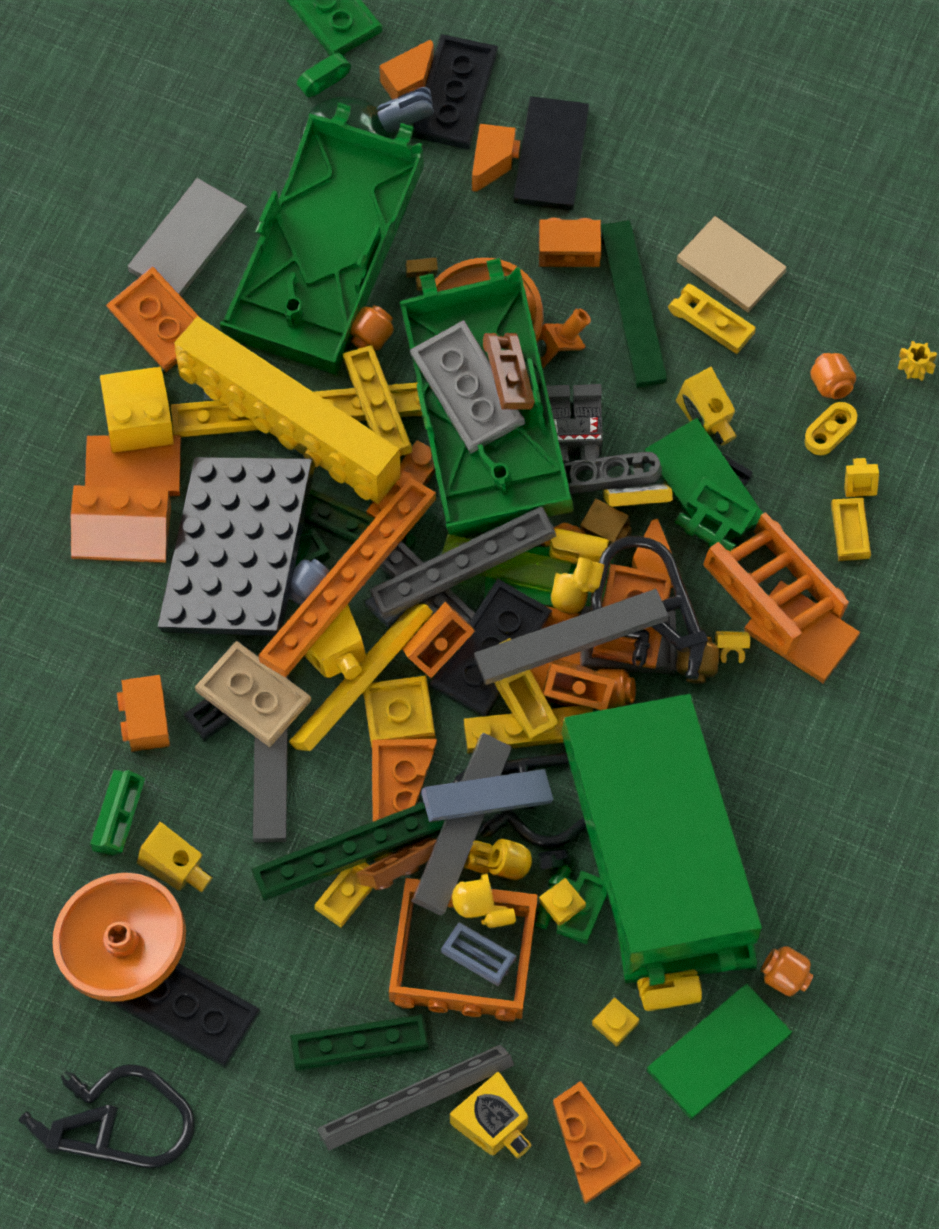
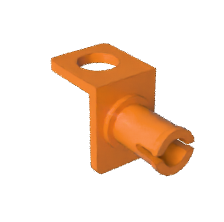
[537,308,591,368]

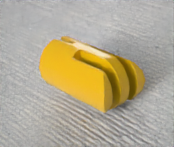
[549,528,609,564]
[637,970,702,1011]

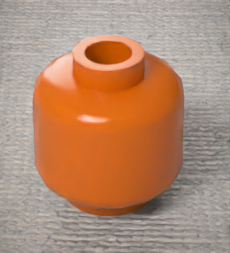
[351,305,394,351]
[810,353,856,400]
[597,668,636,710]
[761,946,813,996]

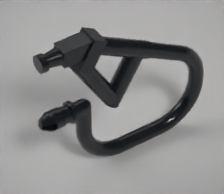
[591,536,708,680]
[452,753,587,848]
[18,1064,195,1168]

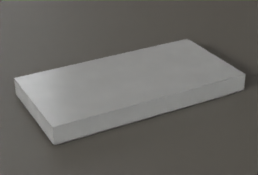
[128,178,247,296]
[410,320,525,454]

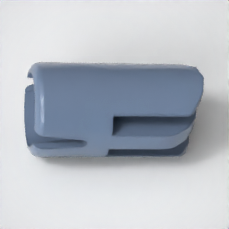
[377,87,434,133]

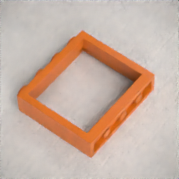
[389,878,538,1022]

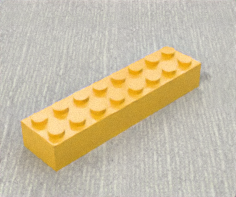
[174,316,401,504]

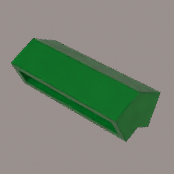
[90,769,145,856]

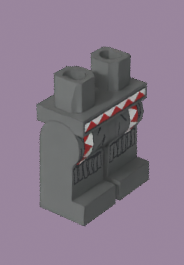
[547,384,603,462]

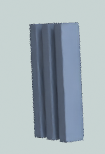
[441,922,516,986]

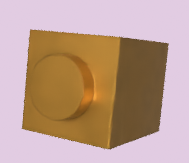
[580,499,632,546]

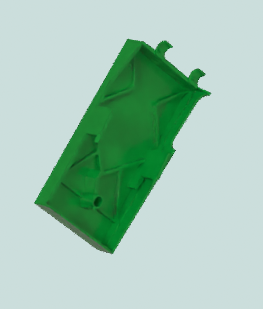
[220,102,424,375]
[400,258,574,539]

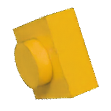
[539,878,586,926]
[592,997,640,1047]

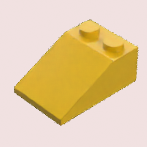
[100,367,174,453]

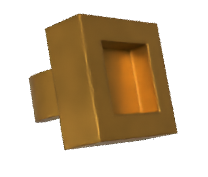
[405,258,438,291]

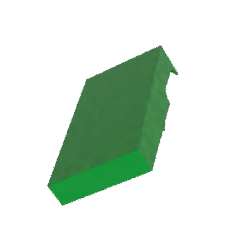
[561,694,762,986]

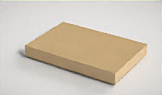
[677,216,787,313]
[195,641,311,748]

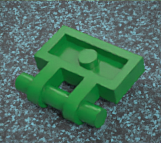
[675,477,758,551]
[535,865,608,945]

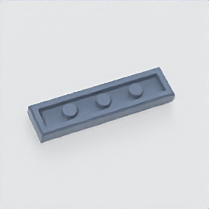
[421,769,553,822]

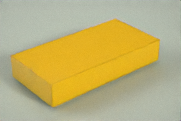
[831,498,871,561]

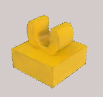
[844,458,879,497]
[715,631,750,663]

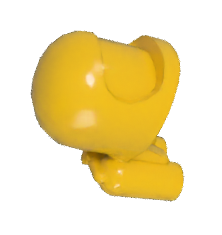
[551,557,604,614]
[464,839,532,880]
[452,874,516,928]

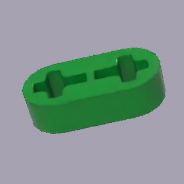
[297,53,351,97]

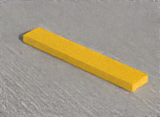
[289,604,433,751]

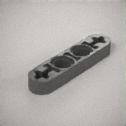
[563,452,662,494]

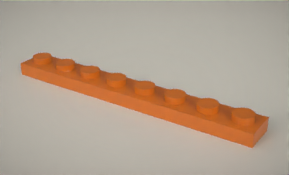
[258,478,436,677]

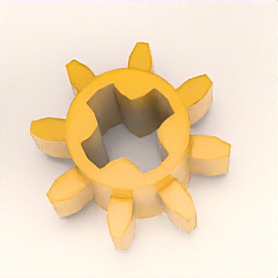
[898,341,937,381]

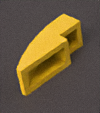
[494,638,559,739]

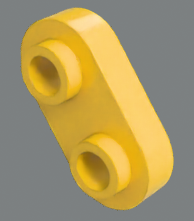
[804,402,857,455]

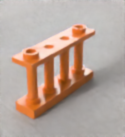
[703,512,849,655]

